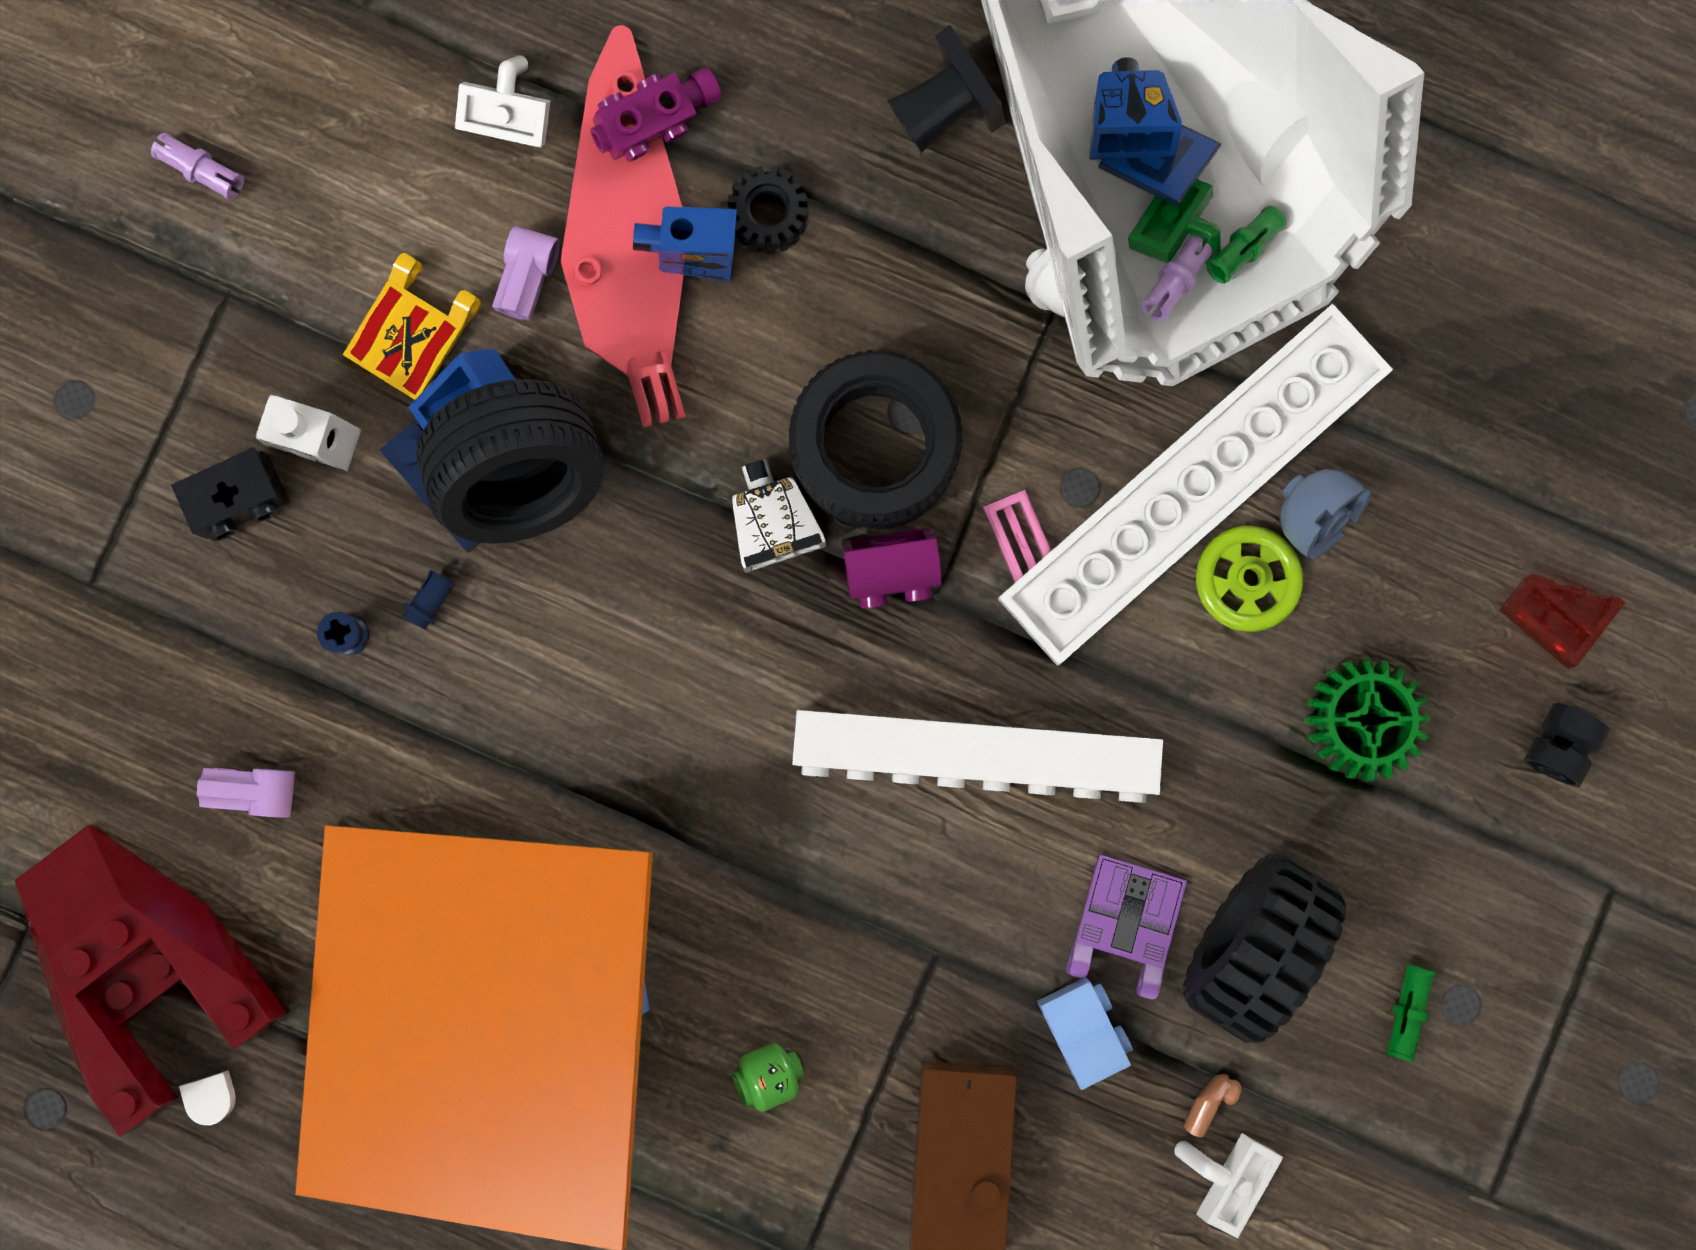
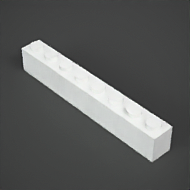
[792,710,1163,803]

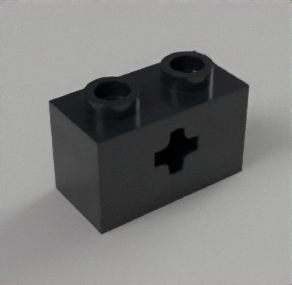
[171,447,290,541]

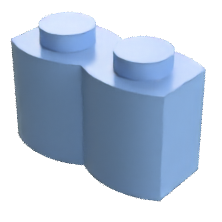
[1037,977,1133,1090]

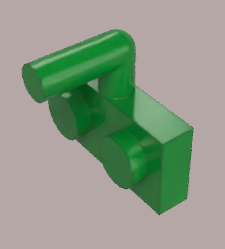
[1128,179,1221,264]

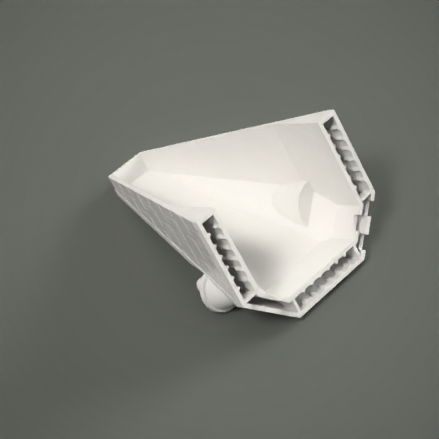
[981,0,1424,386]

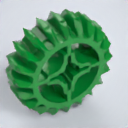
[1304,658,1432,781]

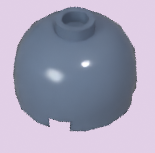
[1280,469,1371,559]

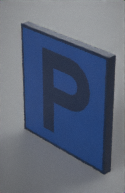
[1098,125,1221,207]

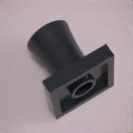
[887,25,1006,154]

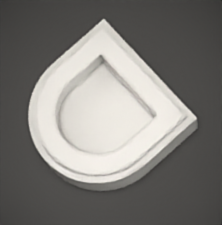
[179,1070,236,1125]

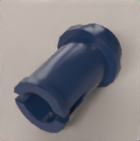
[402,570,455,630]

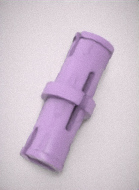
[151,132,244,201]
[1141,236,1212,322]

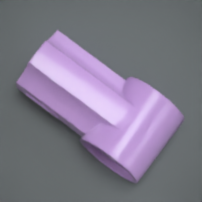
[492,225,560,321]
[196,768,295,818]

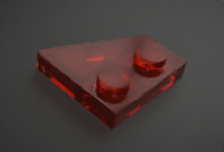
[1499,574,1625,669]

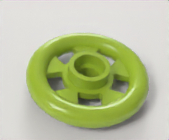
[1196,525,1303,632]

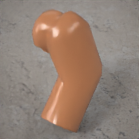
[1184,1074,1241,1137]

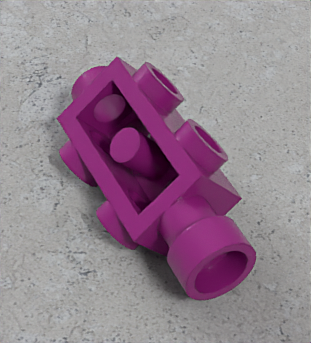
[590,67,722,162]

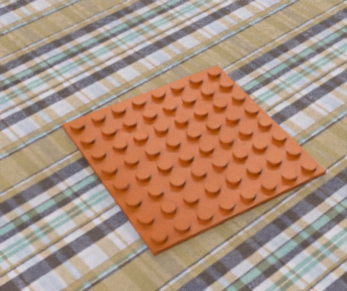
[295,825,653,1250]

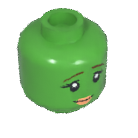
[732,1043,804,1113]

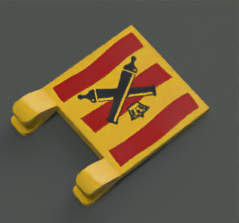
[343,253,482,400]

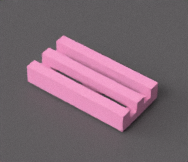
[983,490,1051,583]

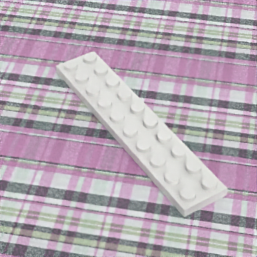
[998,303,1393,666]

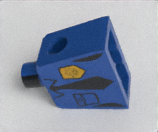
[1089,57,1182,160]
[633,206,737,282]

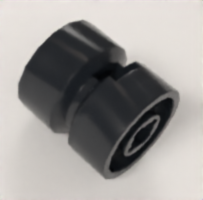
[1524,703,1610,787]

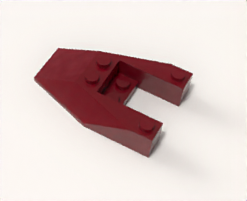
[15,825,288,1137]

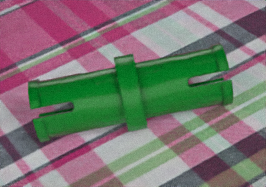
[1206,206,1287,284]
[1385,964,1436,1062]

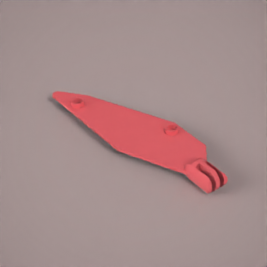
[560,25,686,428]

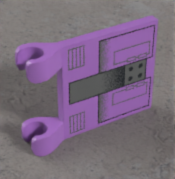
[1066,855,1187,999]

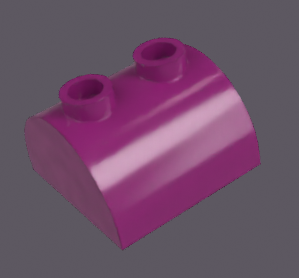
[841,527,941,608]

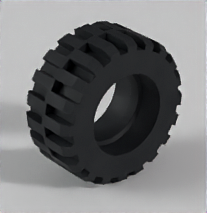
[1182,854,1347,1043]

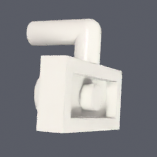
[455,55,551,148]
[1174,1133,1283,1238]

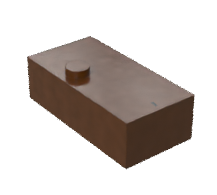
[909,1060,1017,1250]

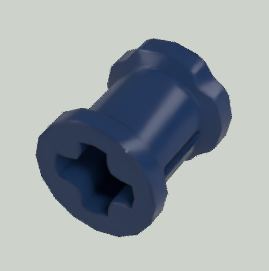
[317,612,370,655]

